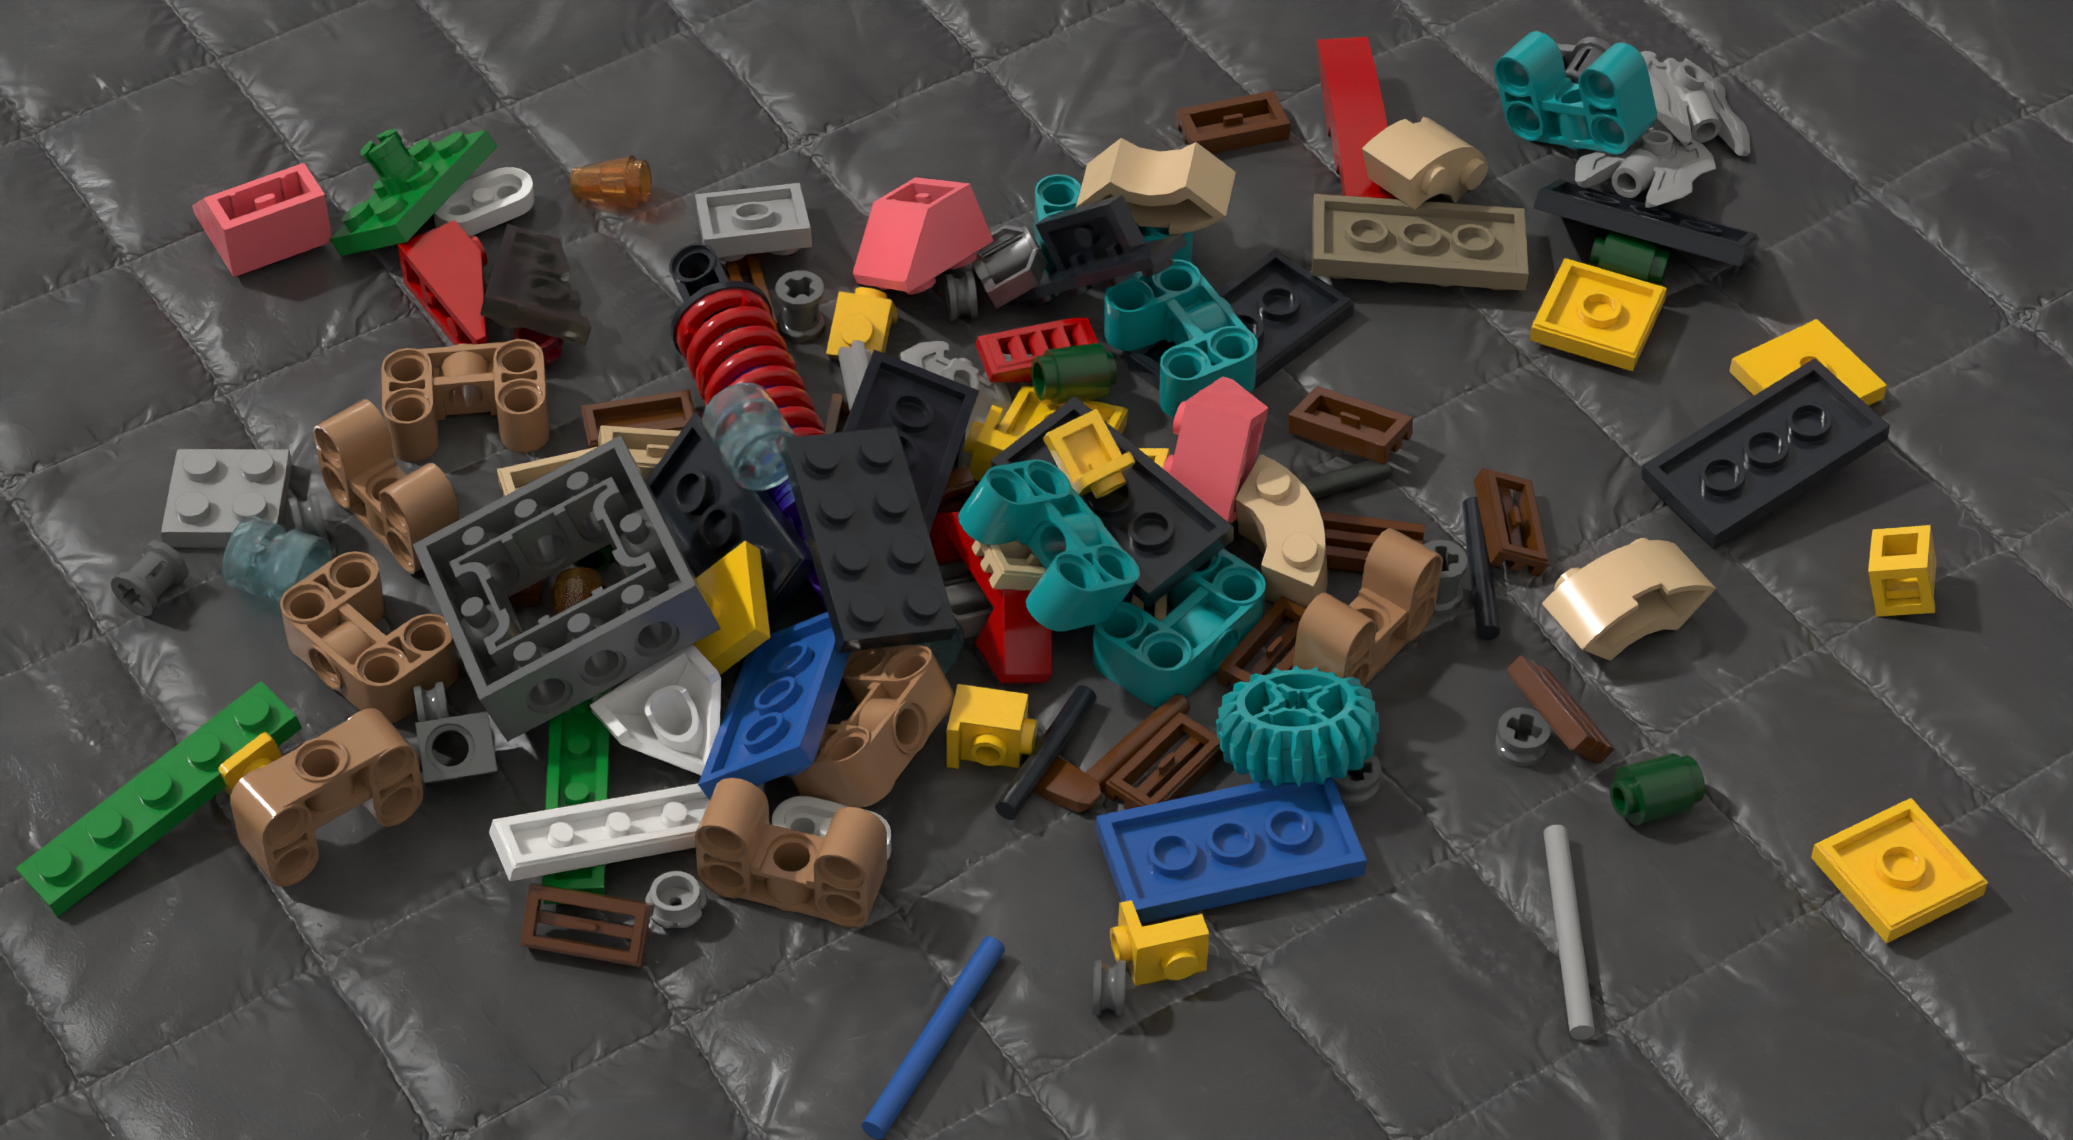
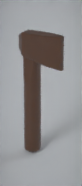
[1034,693,1190,813]

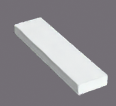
[489,784,709,882]

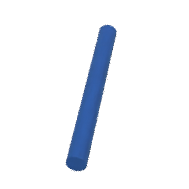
[862,936,1005,1139]

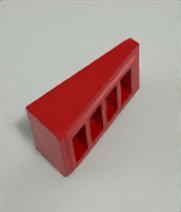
[975,318,1098,382]

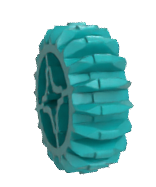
[1216,665,1379,788]

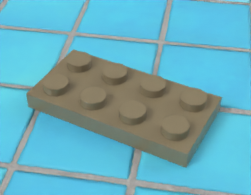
[1312,194,1529,291]

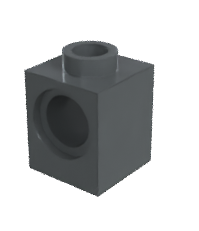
[406,711,498,786]

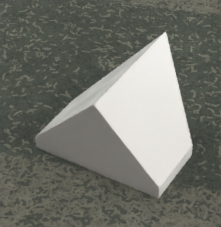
[589,644,721,775]

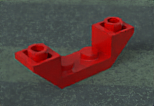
[929,512,1052,683]

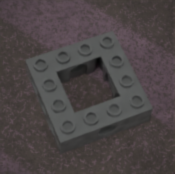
[413,435,721,742]

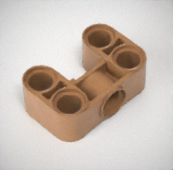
[381,339,550,462]
[314,399,460,574]
[1292,528,1443,687]
[280,551,460,723]
[789,645,955,808]
[230,708,423,887]
[695,778,887,928]

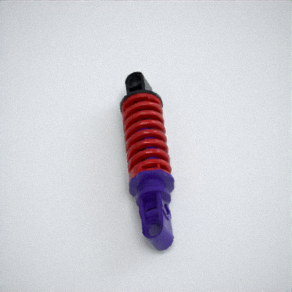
[669,243,827,610]

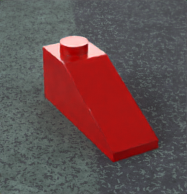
[398,220,489,345]

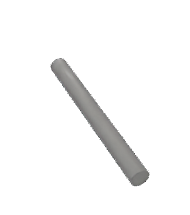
[1543,825,1595,1040]

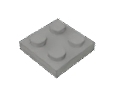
[695,183,812,261]
[161,449,292,548]

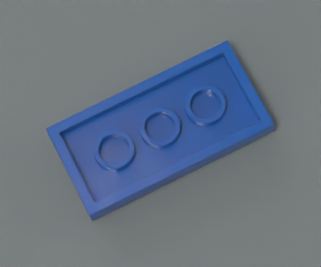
[698,612,850,801]
[1096,777,1367,923]

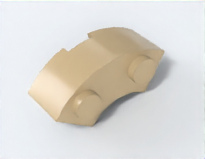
[1362,117,1489,210]
[1076,138,1236,235]
[1235,454,1328,608]
[1542,538,1716,661]

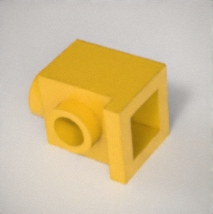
[1868,525,1937,617]
[947,684,1038,769]

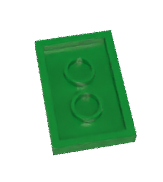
[329,129,498,256]

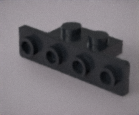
[1009,195,1187,307]

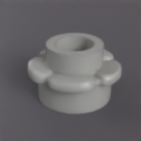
[645,871,707,928]

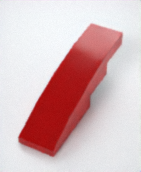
[1316,37,1399,200]

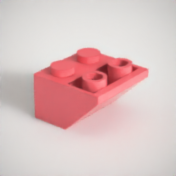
[192,163,332,277]
[852,177,994,295]
[1163,376,1268,524]

